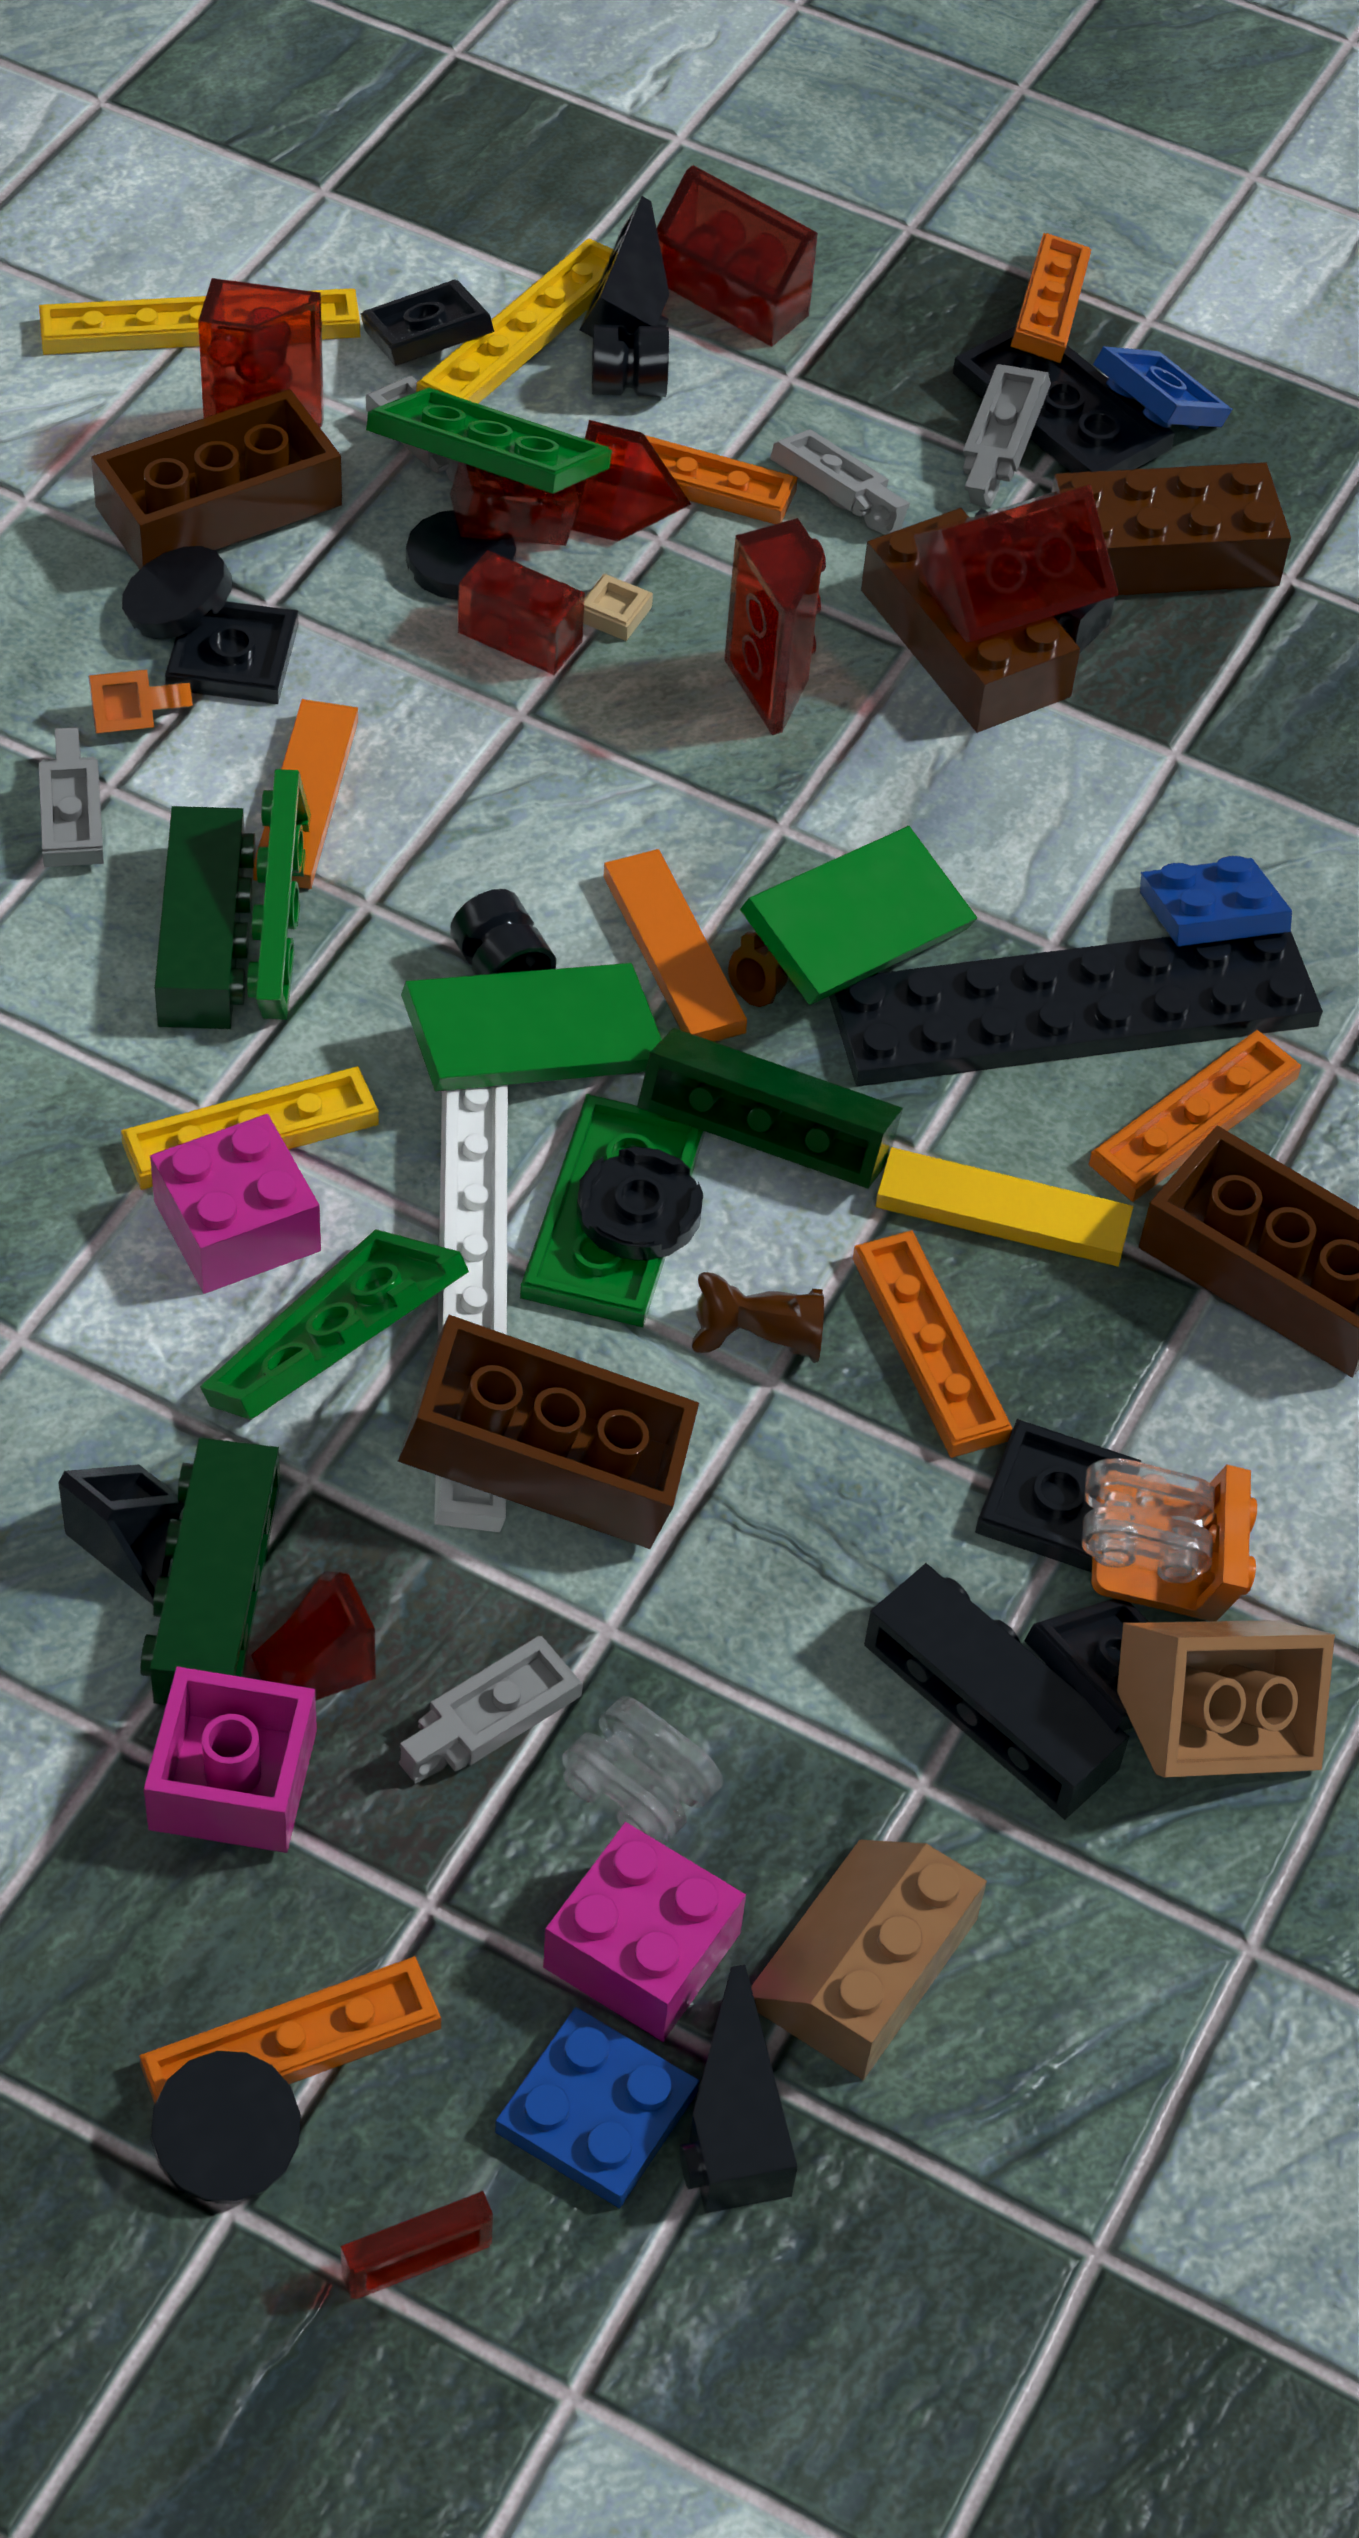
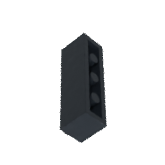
[864,1563,1130,1820]

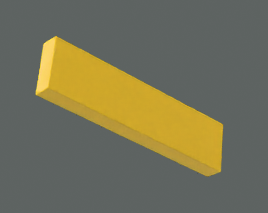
[121,1066,379,1190]
[875,1147,1134,1267]

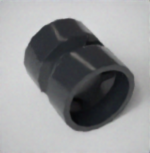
[592,324,669,397]
[450,889,556,975]

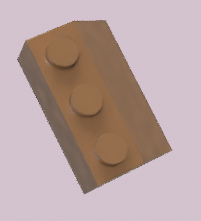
[1117,1620,1335,1778]
[751,1840,987,2081]

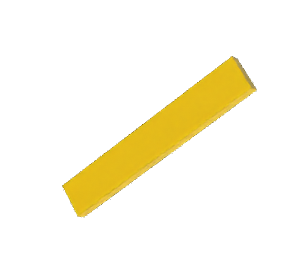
[416,238,613,404]
[39,288,361,355]

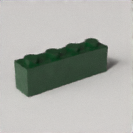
[154,806,256,1029]
[637,1028,903,1189]
[140,1438,281,1705]

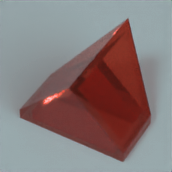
[564,420,691,542]
[251,1571,376,1700]

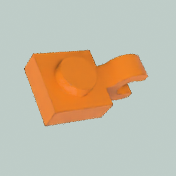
[88,669,193,734]

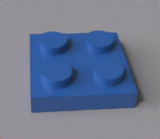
[1093,346,1232,430]
[1140,856,1292,946]
[495,2006,699,2209]

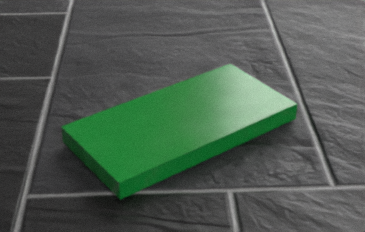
[366,387,612,494]
[740,826,977,1005]
[401,963,662,1092]
[520,1094,705,1328]

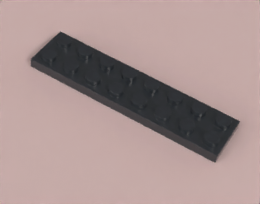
[829,932,1323,1086]

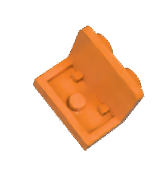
[1091,1464,1257,1621]

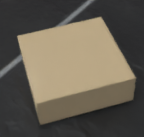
[577,574,653,641]

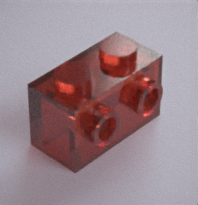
[450,462,580,546]
[458,550,585,675]

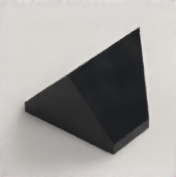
[58,1464,185,1605]

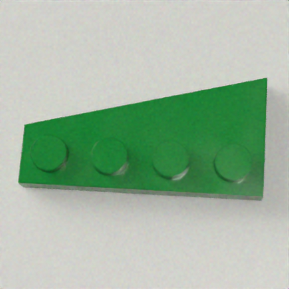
[247,769,311,1020]
[200,1229,469,1420]

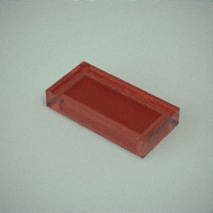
[341,2191,493,2299]

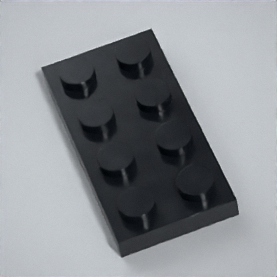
[953,326,1175,473]

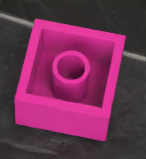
[150,1113,321,1294]
[144,1666,317,1853]
[543,1822,746,2042]

